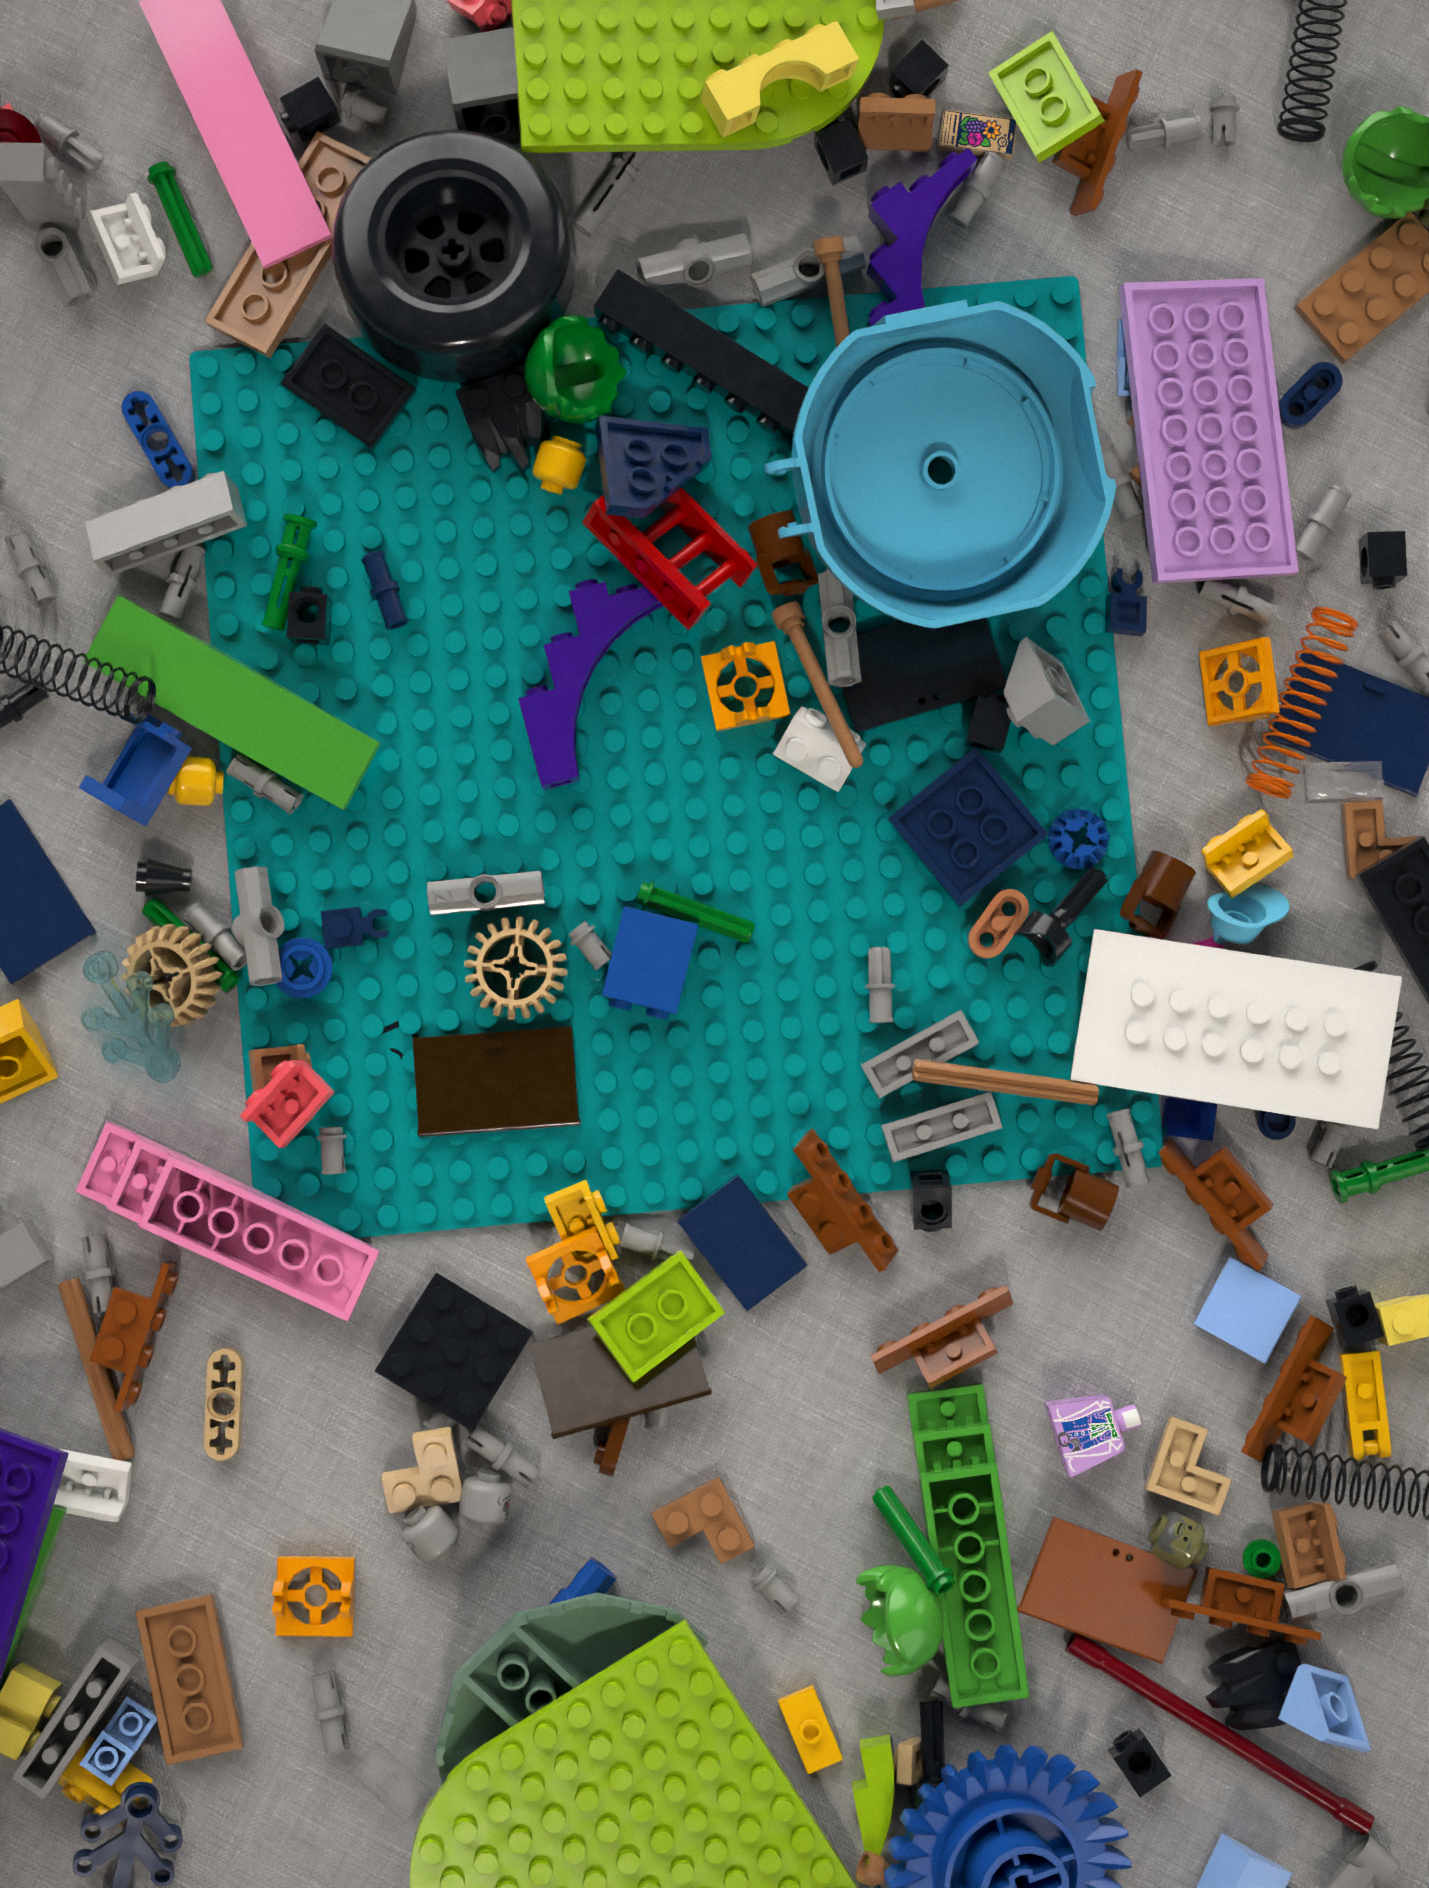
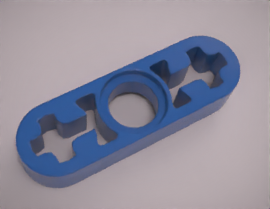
[121,391,195,489]

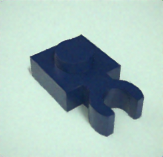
[1105,568,1147,637]
[321,907,390,950]

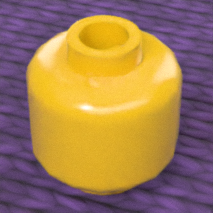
[532,436,586,495]
[168,756,224,806]

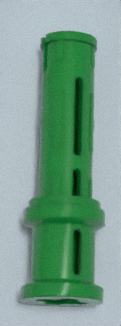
[261,513,317,631]
[1329,1149,1429,1204]

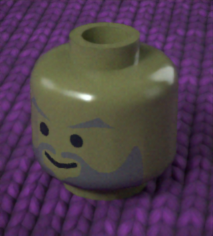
[1147,1511,1208,1570]

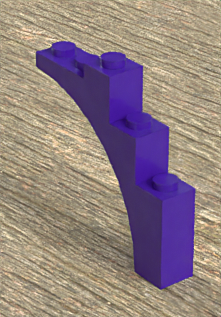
[866,148,977,328]
[518,579,665,791]

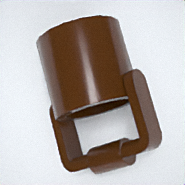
[747,510,818,596]
[1120,850,1196,940]
[1029,1153,1119,1231]

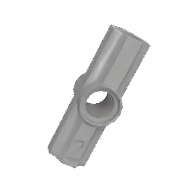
[636,233,753,291]
[750,235,866,307]
[818,569,861,687]
[233,866,284,986]
[427,871,545,916]
[1282,1562,1405,1626]

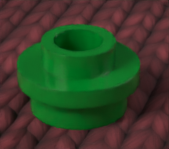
[1242,1539,1281,1578]

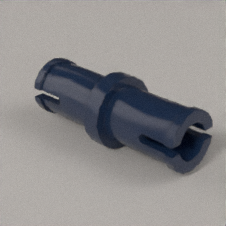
[361,551,409,630]

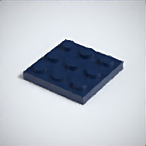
[887,747,1049,907]

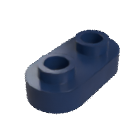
[1279,362,1343,429]

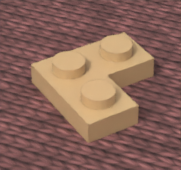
[1144,1415,1232,1516]
[381,1426,463,1513]

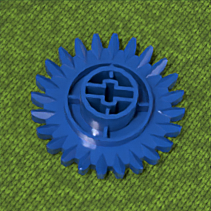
[884,1744,1132,1888]

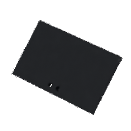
[841,618,1006,733]

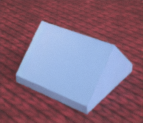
[1278,1664,1371,1753]
[1196,1833,1293,1888]

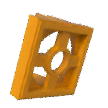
[1199,637,1280,726]
[701,641,790,732]
[525,1226,626,1325]
[272,1556,356,1637]

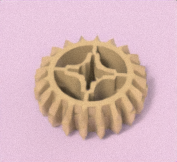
[464,917,568,1020]
[121,924,223,1027]

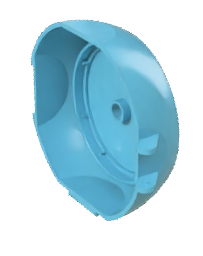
[764,300,1116,629]

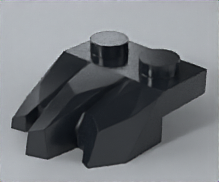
[455,364,551,474]
[1205,1637,1301,1731]

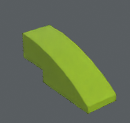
[852,1734,894,1865]

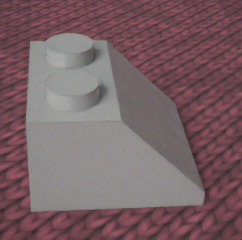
[1003,637,1090,745]

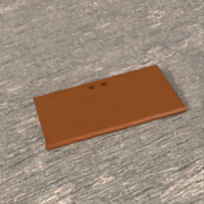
[1017,1516,1197,1664]

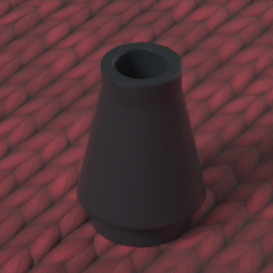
[136,859,192,896]

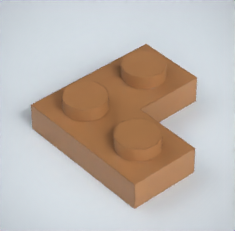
[1341,801,1419,880]
[651,1476,755,1564]

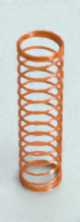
[1244,606,1359,799]

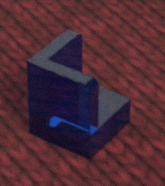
[1162,1098,1217,1141]

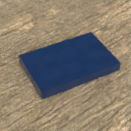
[677,1174,808,1311]

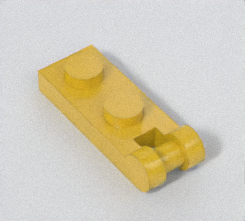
[1338,1350,1392,1461]

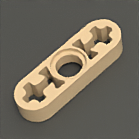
[204,1347,245,1461]

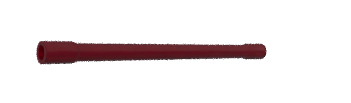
[1065,1632,1375,1836]

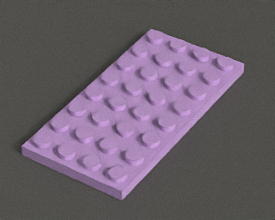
[1119,278,1299,584]

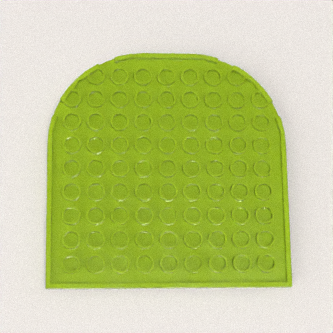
[511,0,885,153]
[409,1619,859,1888]

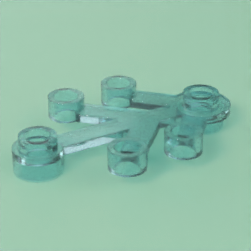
[81,950,181,1083]

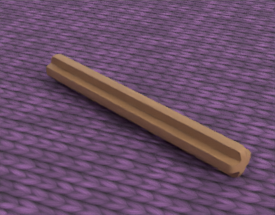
[912,1059,1099,1105]
[58,1278,135,1461]

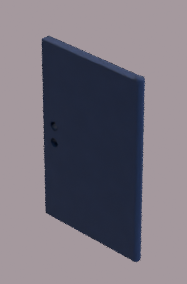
[1267,649,1429,798]
[0,799,96,985]

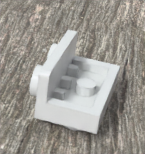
[87,193,166,285]
[773,707,866,792]
[54,1448,132,1522]

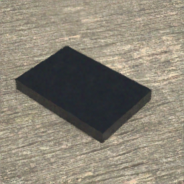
[281,323,417,451]

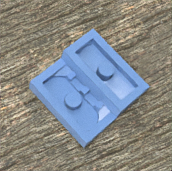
[1194,1257,1302,1364]

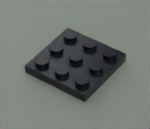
[374,1272,533,1432]

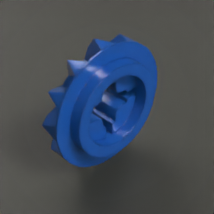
[1048,808,1110,869]
[276,938,333,998]

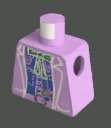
[1044,1394,1141,1477]

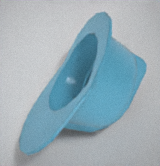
[1207,884,1290,944]

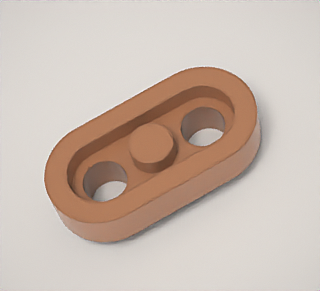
[967,889,1029,959]

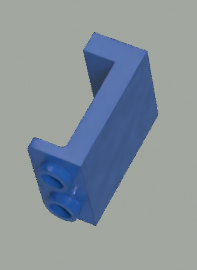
[79,712,192,827]
[602,906,699,1020]

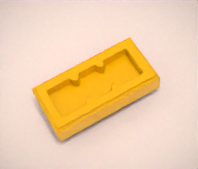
[778,1685,843,1774]

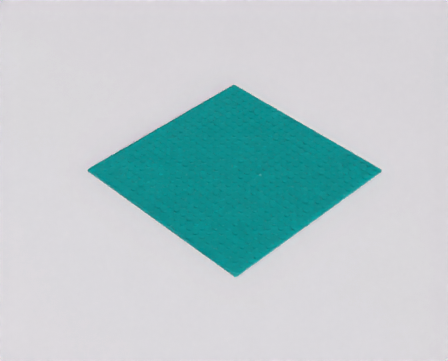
[189,276,1163,1238]

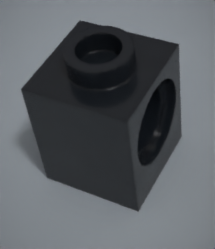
[888,40,949,98]
[279,76,342,143]
[814,118,868,186]
[1359,531,1407,590]
[286,587,332,645]
[963,693,1011,754]
[910,1169,952,1232]
[1326,1285,1385,1347]
[1108,1728,1172,1798]

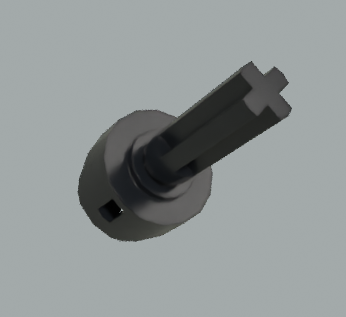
[1014,866,1108,967]
[908,1700,945,1810]

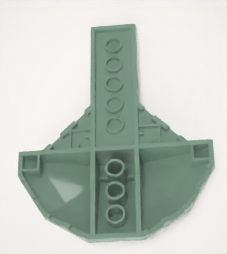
[435,1592,708,1785]

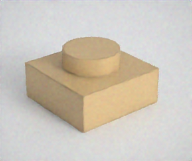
[893,1737,923,1785]

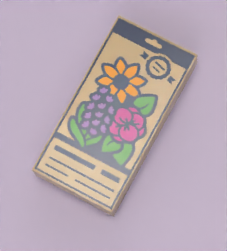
[938,110,1017,160]

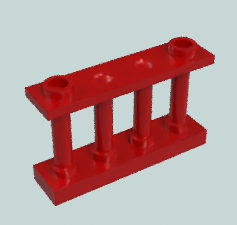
[582,488,758,630]

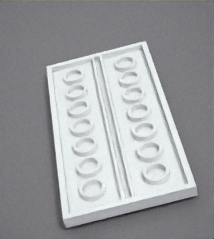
[1070,929,1402,1129]

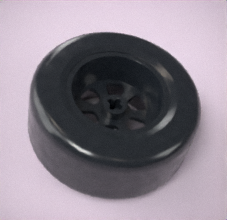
[332,129,575,383]

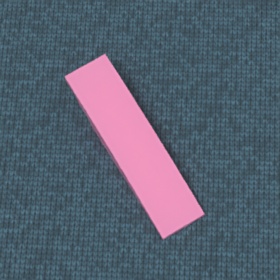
[139,0,332,269]
[75,1121,380,1322]

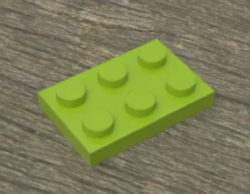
[988,31,1105,163]
[586,1250,725,1383]

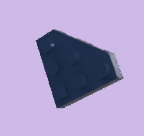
[595,415,712,518]

